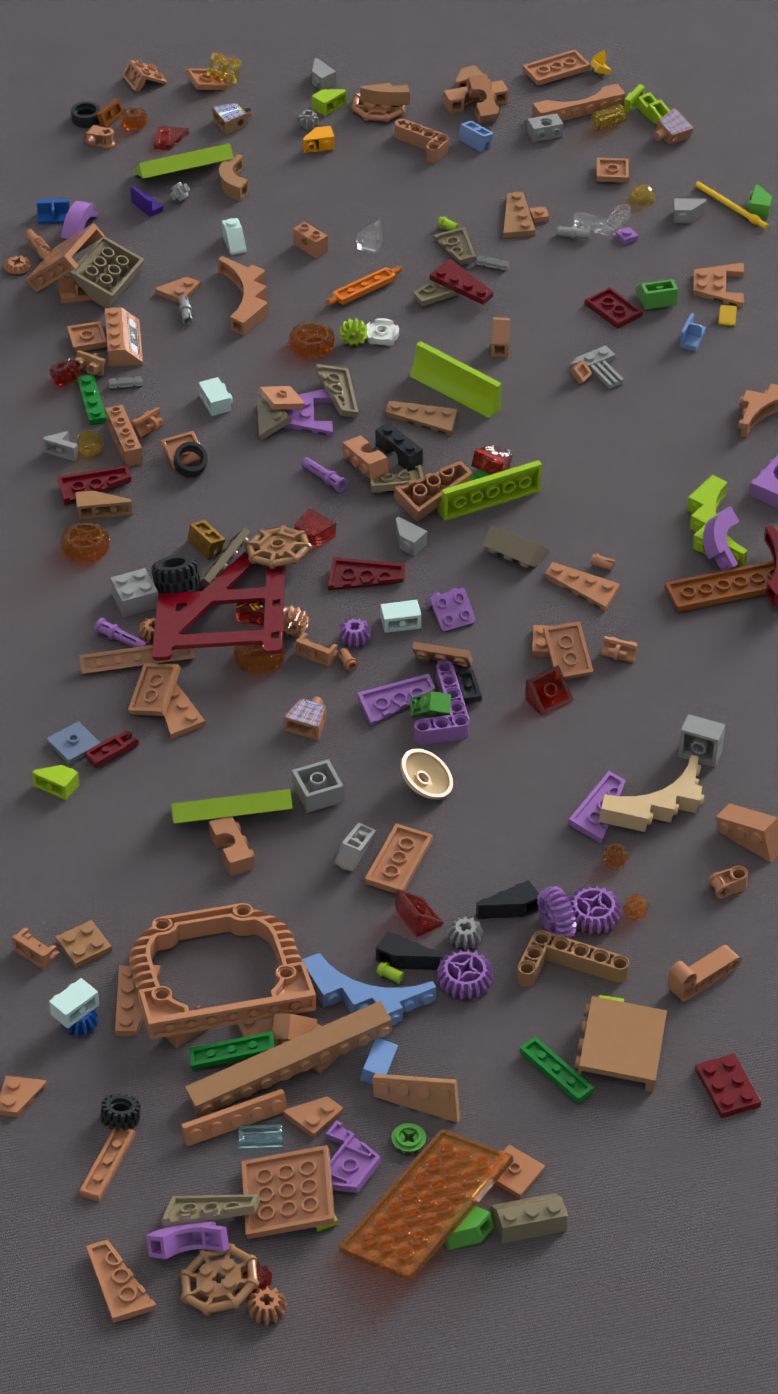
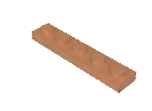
[181,1089,288,1147]

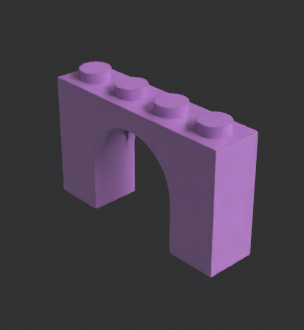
[750,454,778,508]

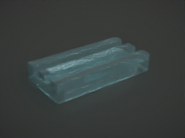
[238,1124,283,1148]

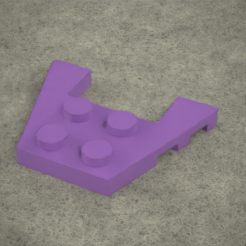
[283,389,333,437]
[326,1120,381,1193]

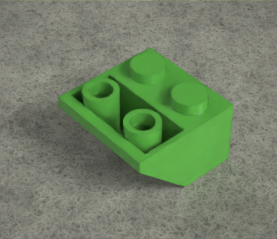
[635,279,678,310]

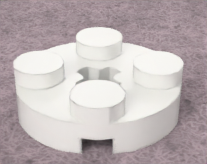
[367,318,399,346]

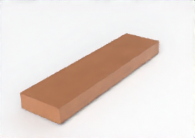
[79,1127,136,1202]

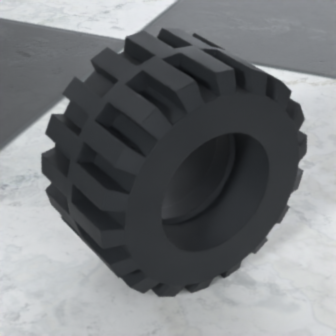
[151,555,200,594]

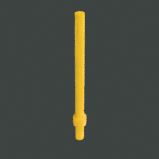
[695,181,769,230]

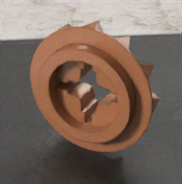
[4,255,31,274]

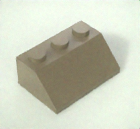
[483,525,550,569]
[490,1193,568,1244]

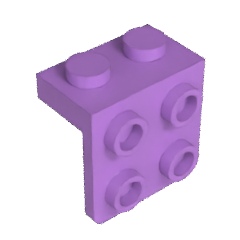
[425,588,476,632]

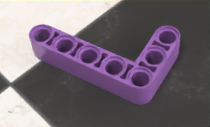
[414,660,469,745]

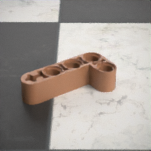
[395,119,449,163]
[667,945,742,1002]

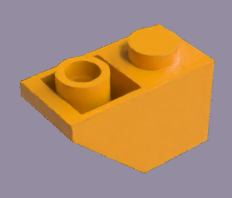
[303,126,335,153]

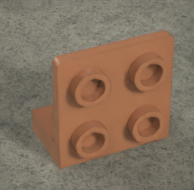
[122,60,167,92]

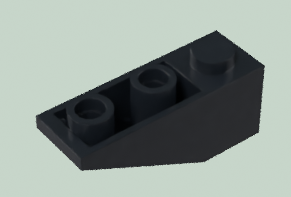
[476,880,539,919]
[376,931,443,970]

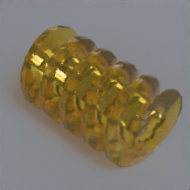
[591,103,627,131]

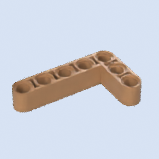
[517,930,629,988]

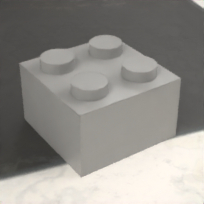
[110,568,158,617]
[678,714,725,767]
[292,759,343,813]

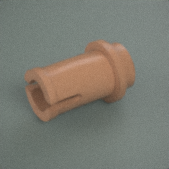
[590,553,615,571]
[337,648,358,671]

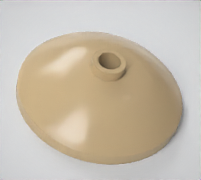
[400,749,453,800]

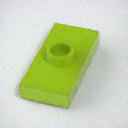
[623,84,645,113]

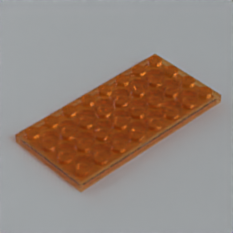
[338,1129,514,1281]

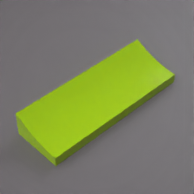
[133,143,234,178]
[409,341,502,419]
[437,460,542,521]
[169,789,293,824]

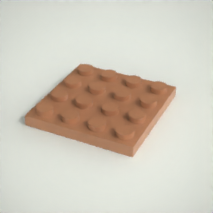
[241,1145,335,1239]

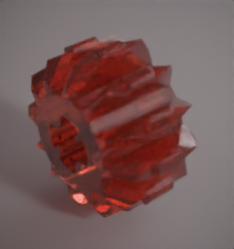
[49,358,80,386]

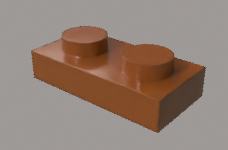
[97,99,124,128]

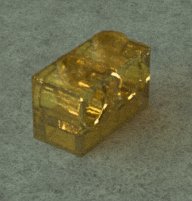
[207,52,242,84]

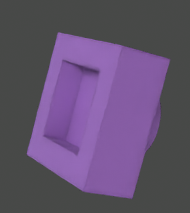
[615,227,638,245]

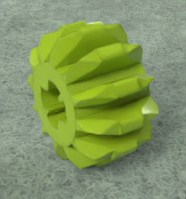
[339,317,368,347]

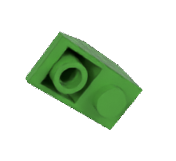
[747,184,772,219]
[410,691,451,717]
[443,1203,494,1250]

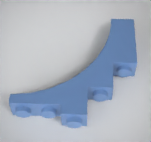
[302,953,436,1026]

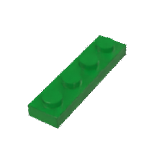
[77,375,106,425]
[189,1031,275,1070]
[519,1036,594,1104]

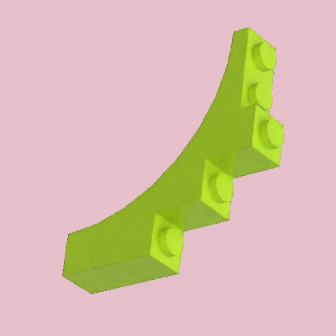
[687,475,748,567]

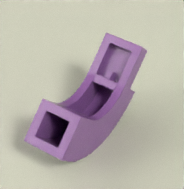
[61,201,98,239]
[703,506,739,571]
[146,1221,229,1259]

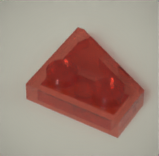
[154,126,189,150]

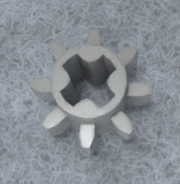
[299,110,318,130]
[170,182,190,202]

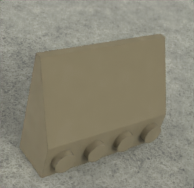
[69,236,144,308]

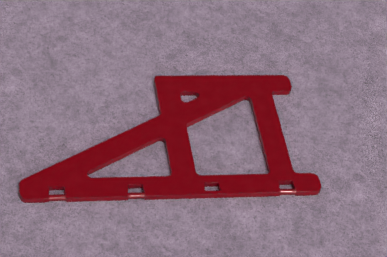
[152,527,286,661]

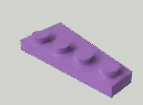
[357,674,435,727]
[567,771,626,844]

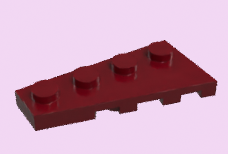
[429,258,493,305]
[57,465,131,505]
[328,557,406,590]

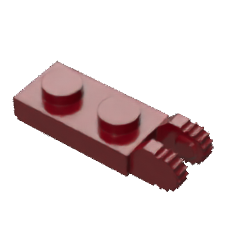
[84,730,139,768]

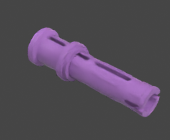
[301,457,348,493]
[94,617,149,648]

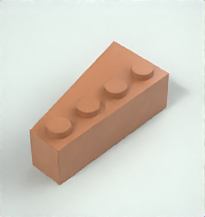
[394,461,473,522]

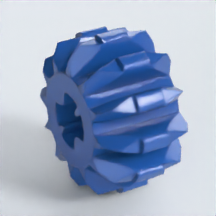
[63,1009,98,1038]

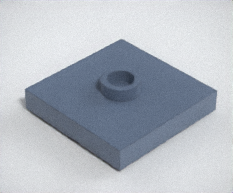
[47,721,100,765]

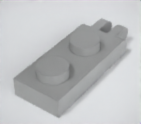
[570,345,615,369]

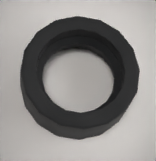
[71,101,101,128]
[173,442,208,477]

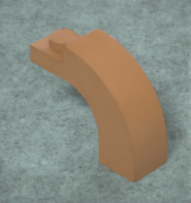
[219,154,249,201]

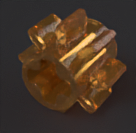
[603,843,628,868]
[623,894,649,920]

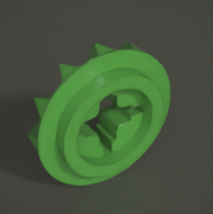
[391,1123,426,1154]

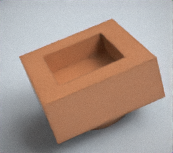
[530,207,549,223]
[570,360,592,384]

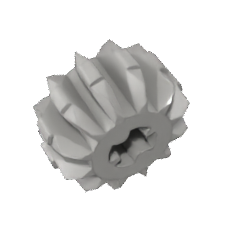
[448,916,483,951]

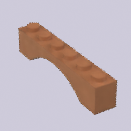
[532,84,626,121]

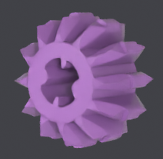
[339,617,371,648]

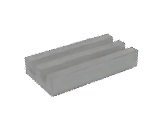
[590,360,624,389]

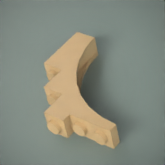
[598,755,705,832]

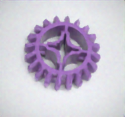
[537,886,576,939]
[569,886,621,936]
[437,949,493,1001]

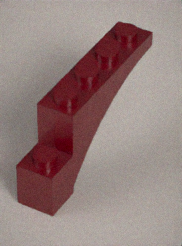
[764,525,778,608]

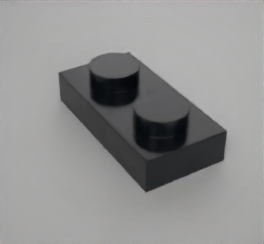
[455,669,482,704]

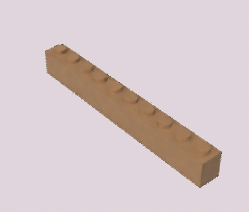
[185,1001,393,1117]

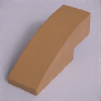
[360,83,410,105]

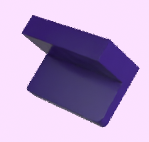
[130,186,163,217]

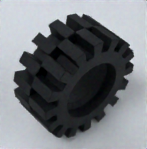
[100,1093,141,1131]

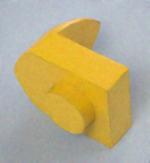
[590,50,611,75]

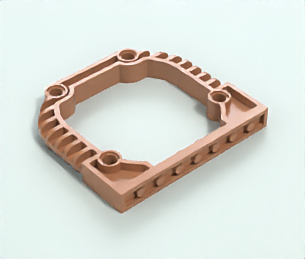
[129,903,316,1040]

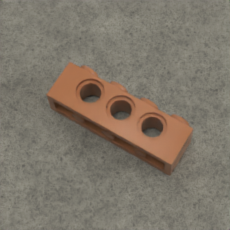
[105,405,143,467]

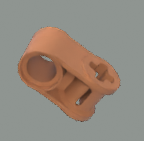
[83,125,115,149]
[708,866,748,899]

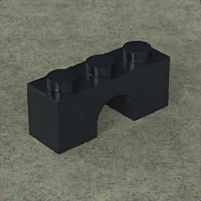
[375,423,423,471]

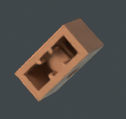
[293,222,328,258]

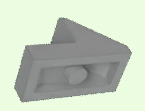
[43,431,79,462]

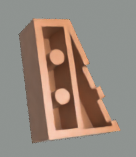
[716,803,778,863]

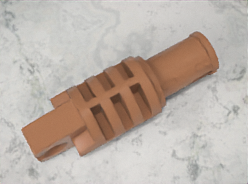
[25,229,51,260]

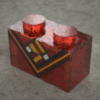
[236,602,278,625]

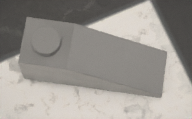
[334,822,377,871]

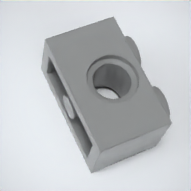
[527,113,563,142]

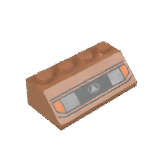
[105,307,143,367]

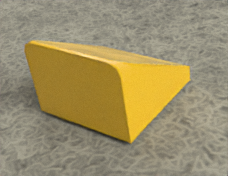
[718,305,737,326]

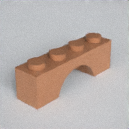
[444,80,509,114]

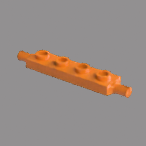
[326,266,402,305]

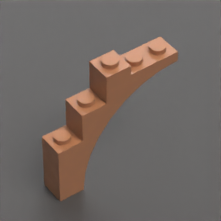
[218,256,268,336]
[738,384,778,438]

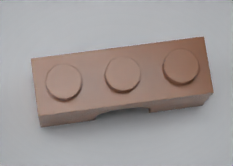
[466,74,500,125]
[342,435,389,479]
[209,816,255,877]

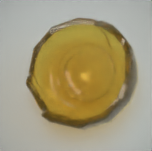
[630,184,656,206]
[77,431,103,457]

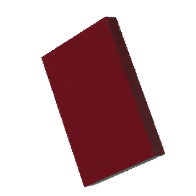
[584,287,643,329]

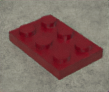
[695,1053,761,1118]

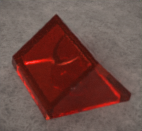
[525,665,573,715]
[395,889,444,937]

